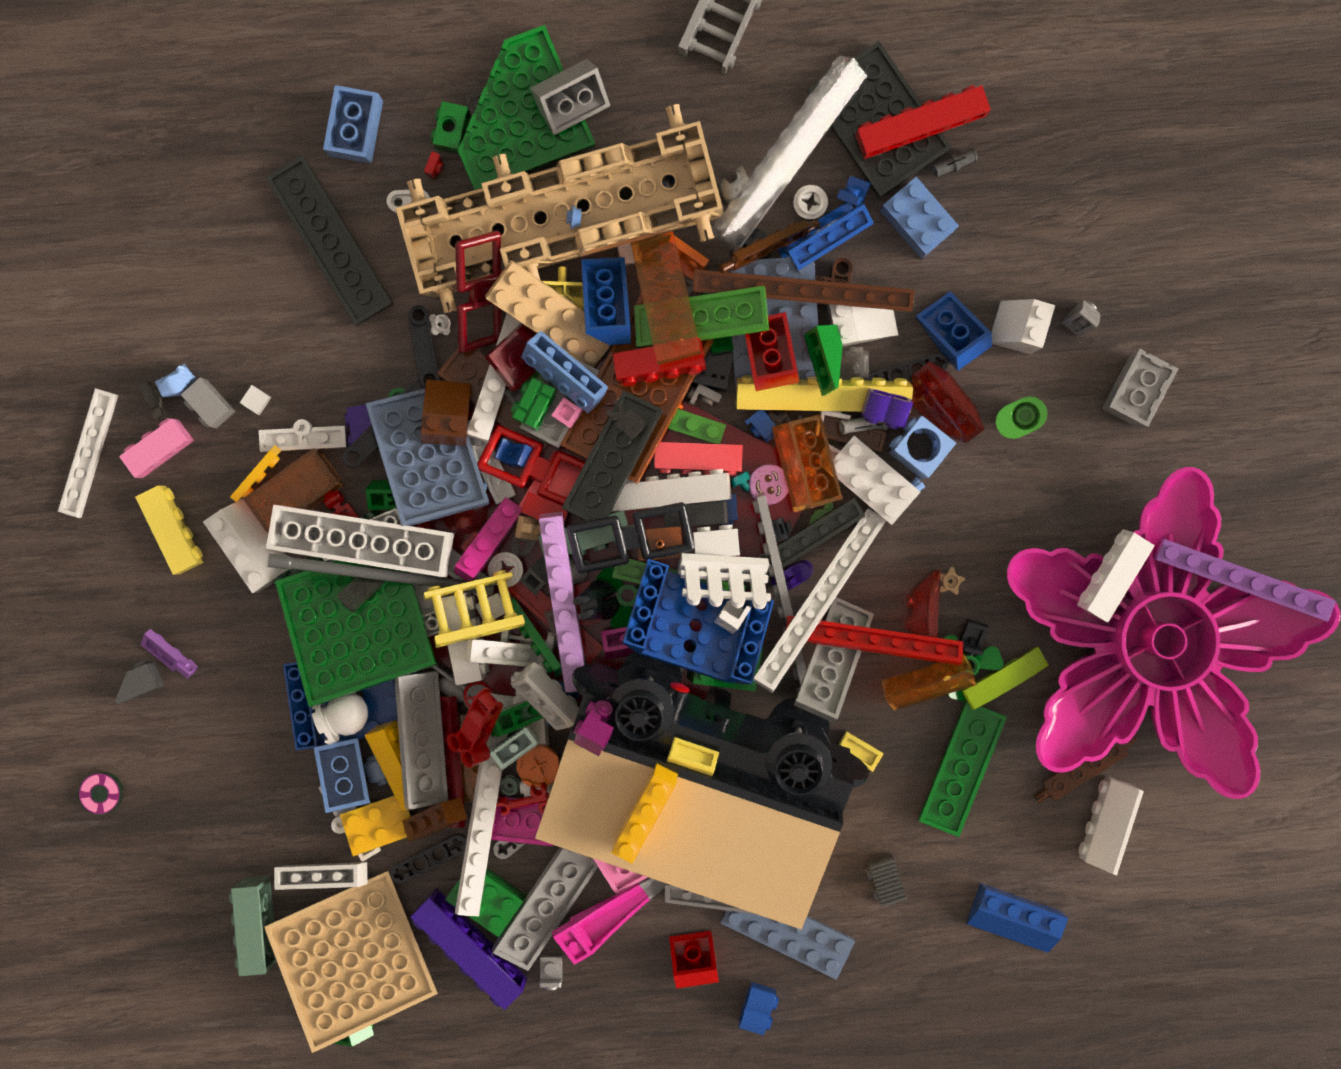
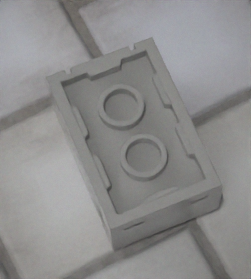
[1102,349,1178,429]

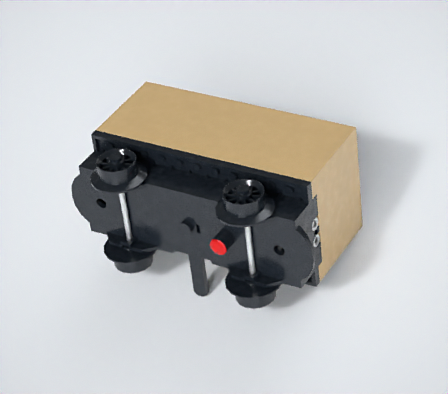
[535,651,869,930]

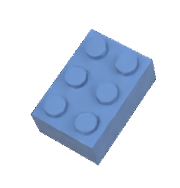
[323,85,383,164]
[880,177,959,260]
[314,738,370,813]

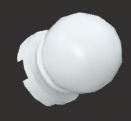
[312,693,368,745]

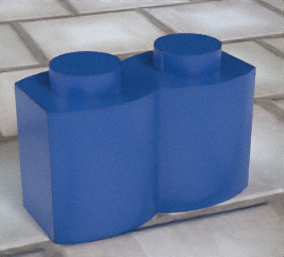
[738,982,779,1036]

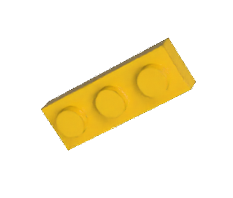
[230,445,281,502]

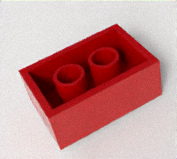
[745,312,799,391]

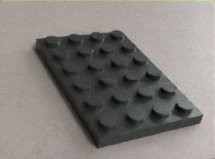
[807,41,952,198]

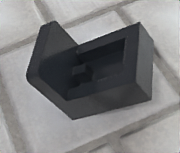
[958,619,989,656]

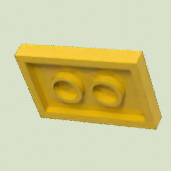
[340,795,411,856]

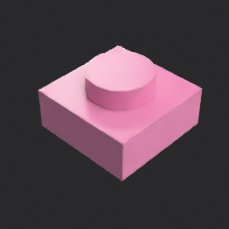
[551,398,583,429]

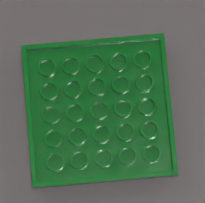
[275,560,437,707]

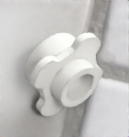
[429,314,451,335]

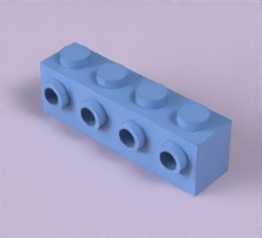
[521,331,608,413]

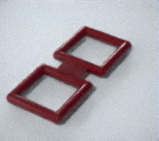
[455,231,502,353]

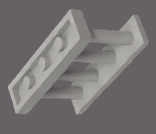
[678,0,762,74]

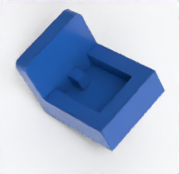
[494,438,532,468]

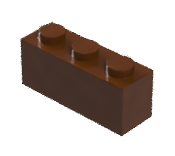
[402,797,467,842]

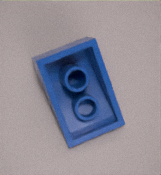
[916,291,992,371]

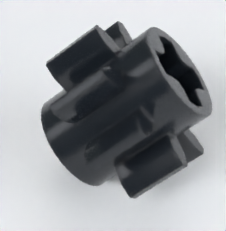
[772,517,792,542]

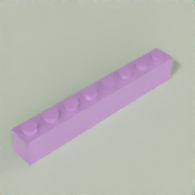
[539,511,585,692]

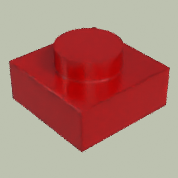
[424,151,444,180]

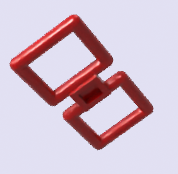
[477,425,586,506]

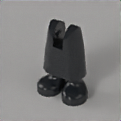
[573,579,619,620]

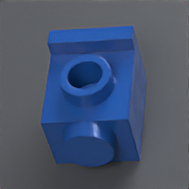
[744,410,778,443]

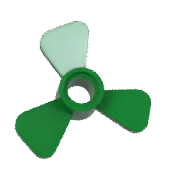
[596,567,640,629]
[942,634,1004,701]

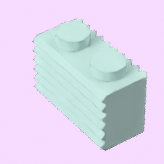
[491,725,540,770]

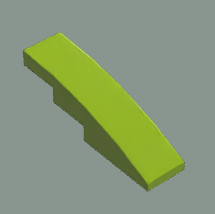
[962,647,1049,710]

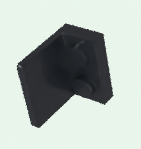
[691,348,733,392]

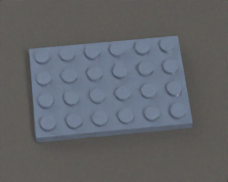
[727,257,818,391]
[366,389,489,526]

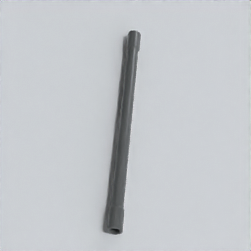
[267,553,494,596]

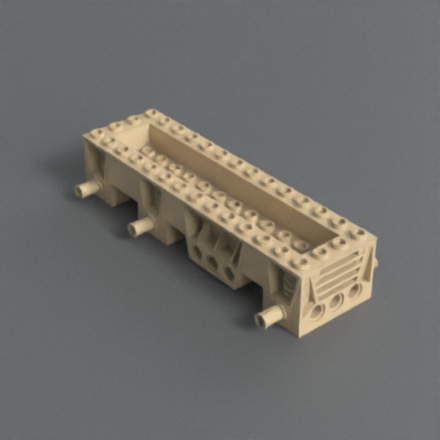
[395,104,723,313]

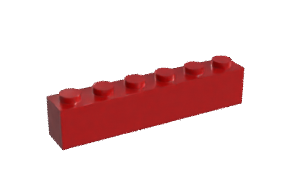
[855,85,991,159]

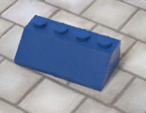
[581,257,631,345]
[966,883,1068,953]

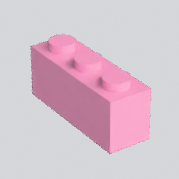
[119,418,194,478]

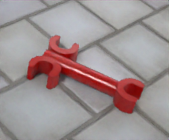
[496,782,549,815]

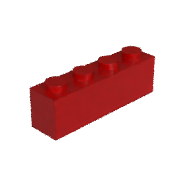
[613,338,706,387]

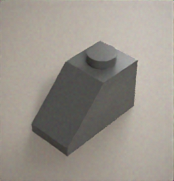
[115,660,164,704]

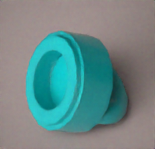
[730,471,751,493]

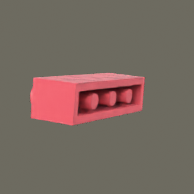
[654,442,743,476]

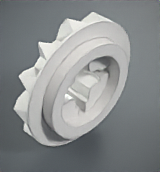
[793,185,828,220]
[488,552,523,587]

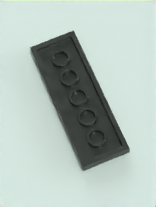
[562,390,663,529]

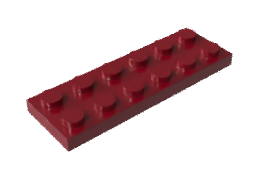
[429,695,466,828]

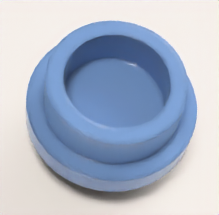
[566,206,581,229]

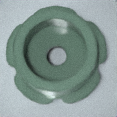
[499,775,520,796]

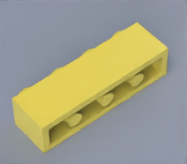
[135,485,203,575]

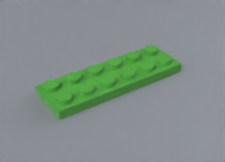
[634,286,769,349]

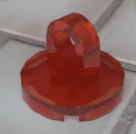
[442,506,485,534]

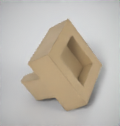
[515,516,541,541]

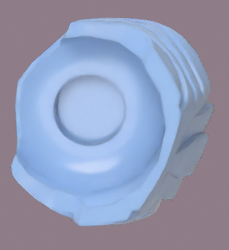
[155,363,196,397]

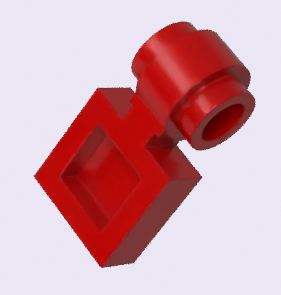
[323,490,360,518]

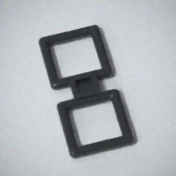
[566,502,695,573]

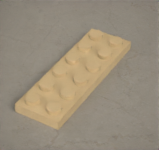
[485,260,611,368]

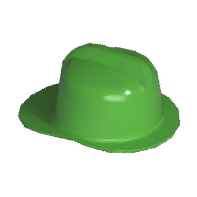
[995,396,1048,439]

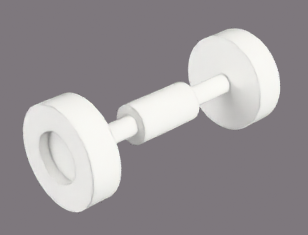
[501,630,556,653]

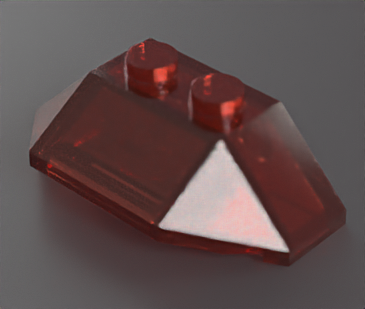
[912,362,984,443]
[905,569,941,638]

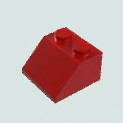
[669,931,719,989]

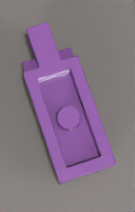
[140,629,198,679]

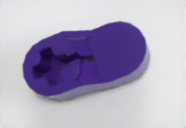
[771,560,813,591]

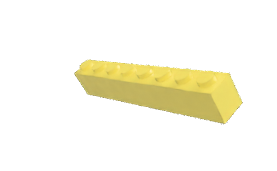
[735,375,913,413]

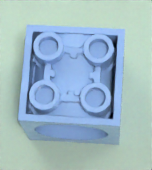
[888,416,956,479]

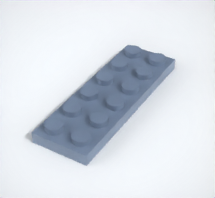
[720,910,855,980]

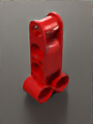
[447,688,503,768]

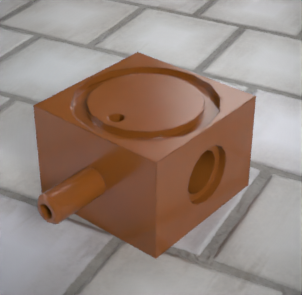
[638,526,682,561]

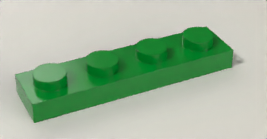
[511,598,563,678]

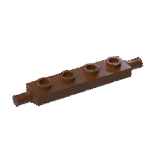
[719,219,820,274]
[1034,736,1137,803]

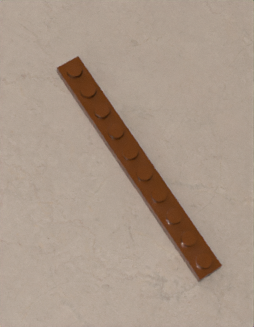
[693,269,915,312]

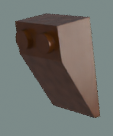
[421,379,470,446]

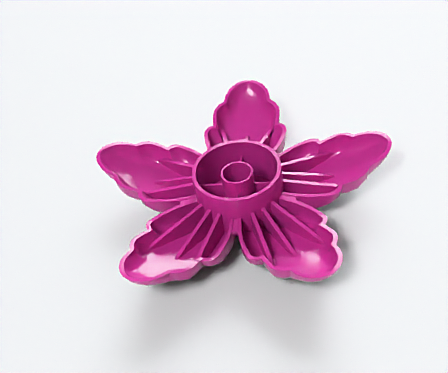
[1007,467,1340,799]

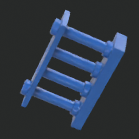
[777,202,874,270]

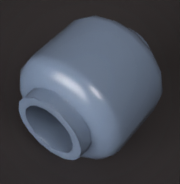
[363,755,388,786]

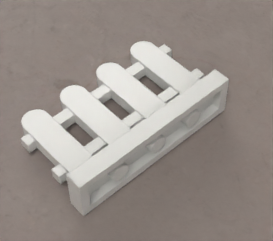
[677,553,771,609]

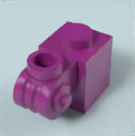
[573,701,614,757]

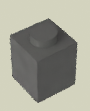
[519,556,549,595]

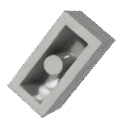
[181,377,236,429]

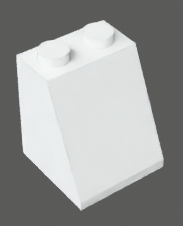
[991,299,1055,355]

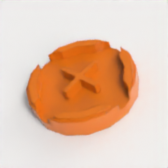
[516,744,560,788]

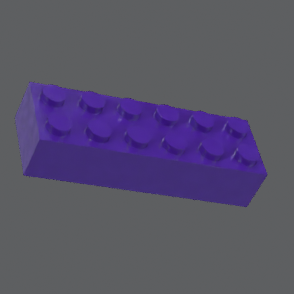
[411,887,527,1010]

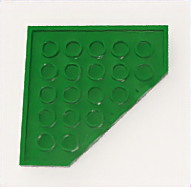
[458,25,595,190]

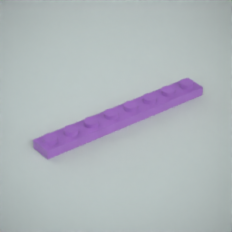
[1154,539,1336,622]

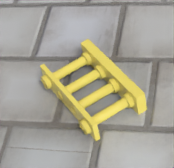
[424,570,525,648]

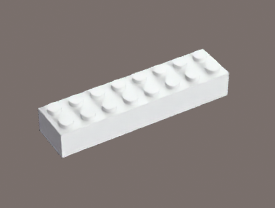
[266,505,454,577]

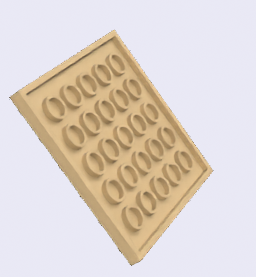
[264,871,438,1053]

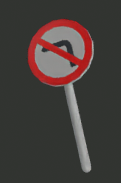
[432,665,493,709]

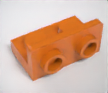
[662,235,709,281]

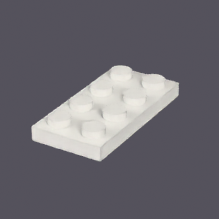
[825,436,920,525]

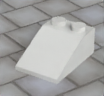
[826,304,898,347]

